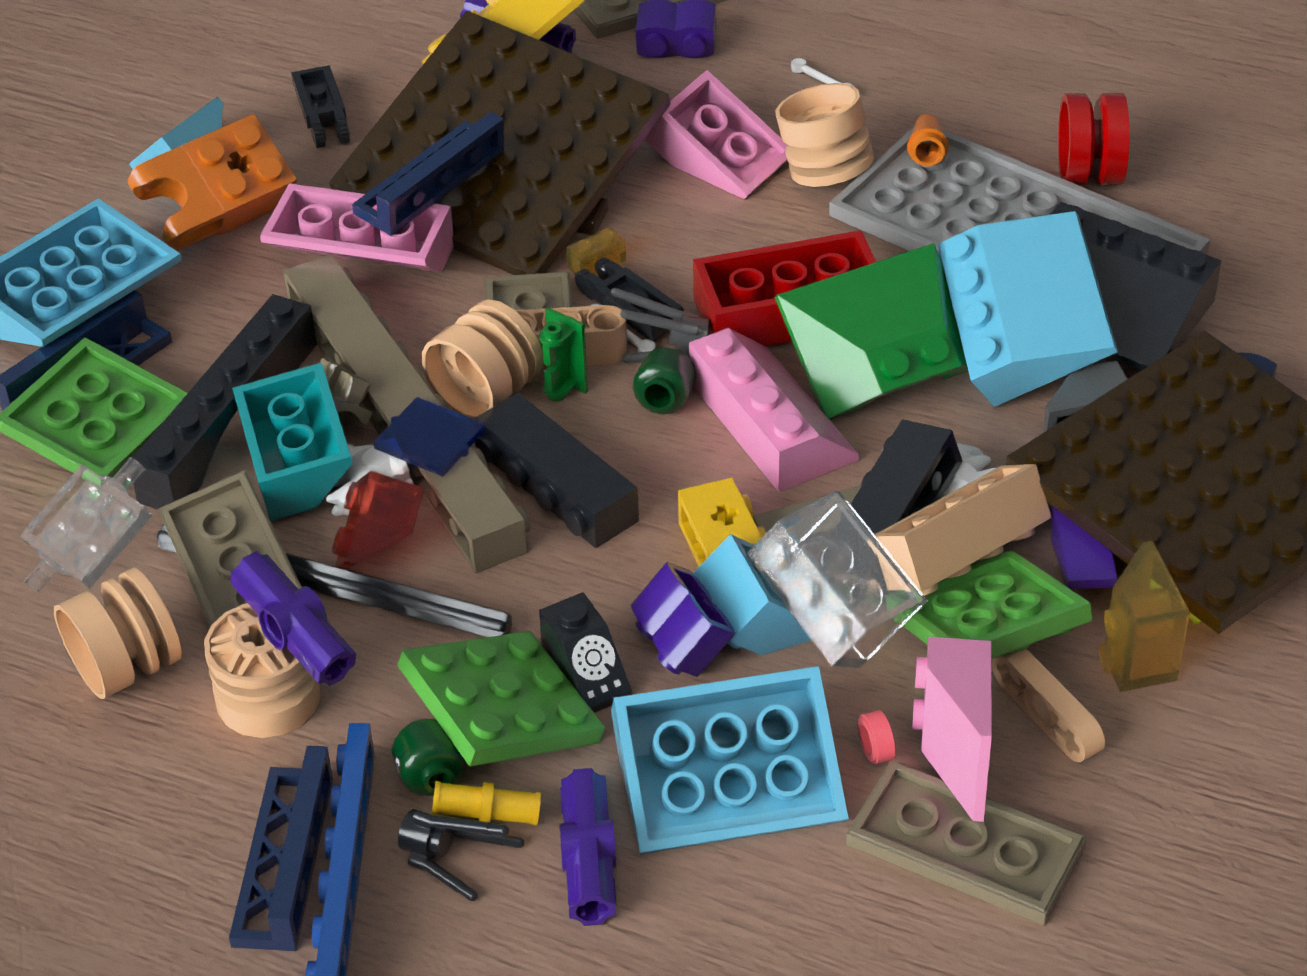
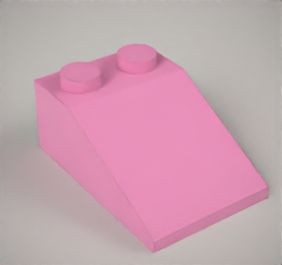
[644,70,787,200]
[912,637,992,822]

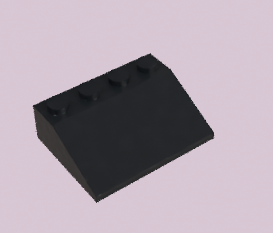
[1050,201,1222,370]

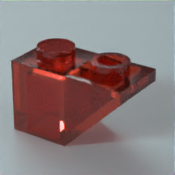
[332,471,424,569]

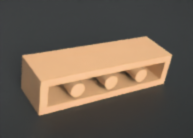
[871,464,1052,597]

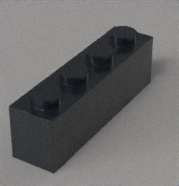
[475,393,639,548]
[815,419,963,606]

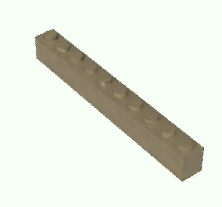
[283,254,530,574]

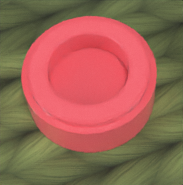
[857,710,895,765]

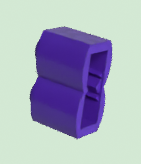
[635,0,717,58]
[631,561,735,677]

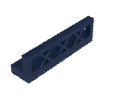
[352,112,504,236]
[0,290,172,411]
[229,746,333,951]

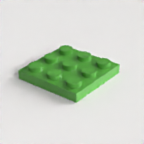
[0,338,187,490]
[885,550,1092,659]
[397,631,605,766]

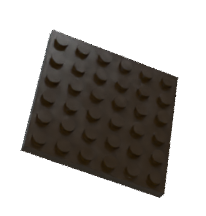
[329,10,670,275]
[1006,330,1307,634]

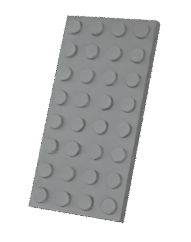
[829,127,1210,261]

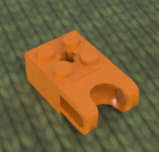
[127,114,297,251]

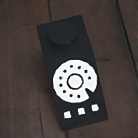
[539,592,632,713]

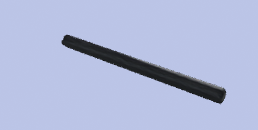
[157,524,512,637]

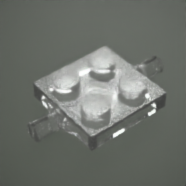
[19,457,153,594]

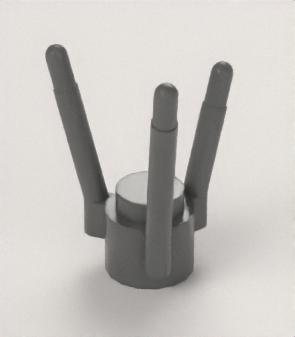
[611,288,709,363]

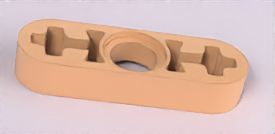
[992,649,1105,763]

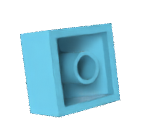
[693,534,832,655]

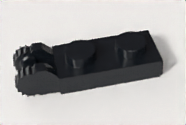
[291,65,350,148]
[574,257,684,341]

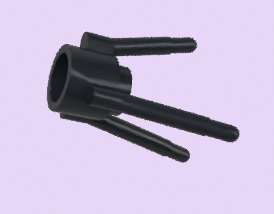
[398,809,525,901]

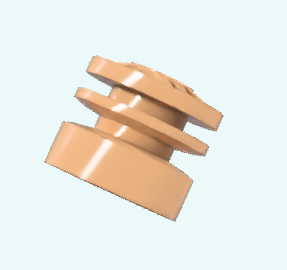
[775,83,875,187]
[422,299,543,420]
[54,567,182,699]
[204,603,321,738]

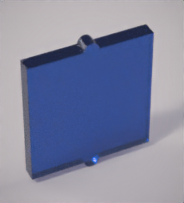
[374,397,485,477]

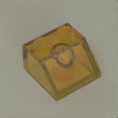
[1099,541,1190,692]

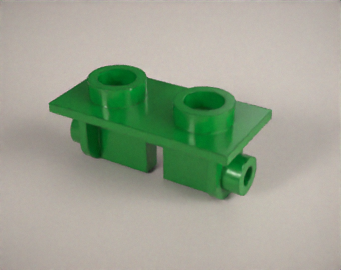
[539,307,588,402]

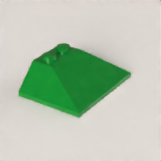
[775,243,968,420]

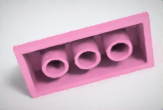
[260,183,454,272]
[689,328,859,492]

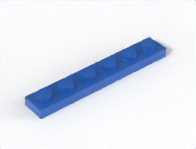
[306,723,375,976]

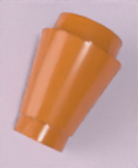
[907,114,949,167]

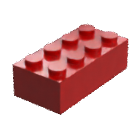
[693,230,876,346]

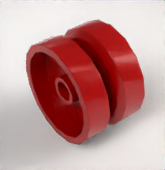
[1058,93,1130,185]

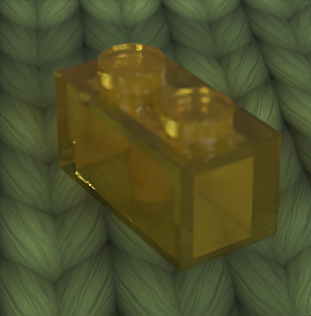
[566,227,626,275]

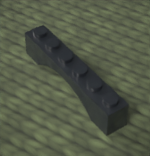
[128,294,317,509]

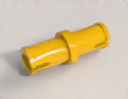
[432,781,541,826]

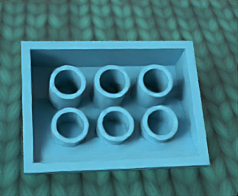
[0,198,182,347]
[938,211,1118,407]
[611,666,849,854]

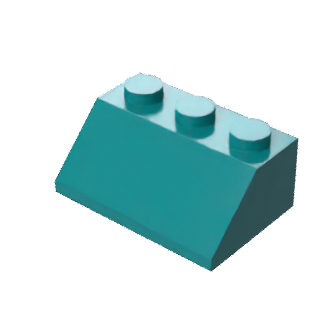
[232,363,353,521]

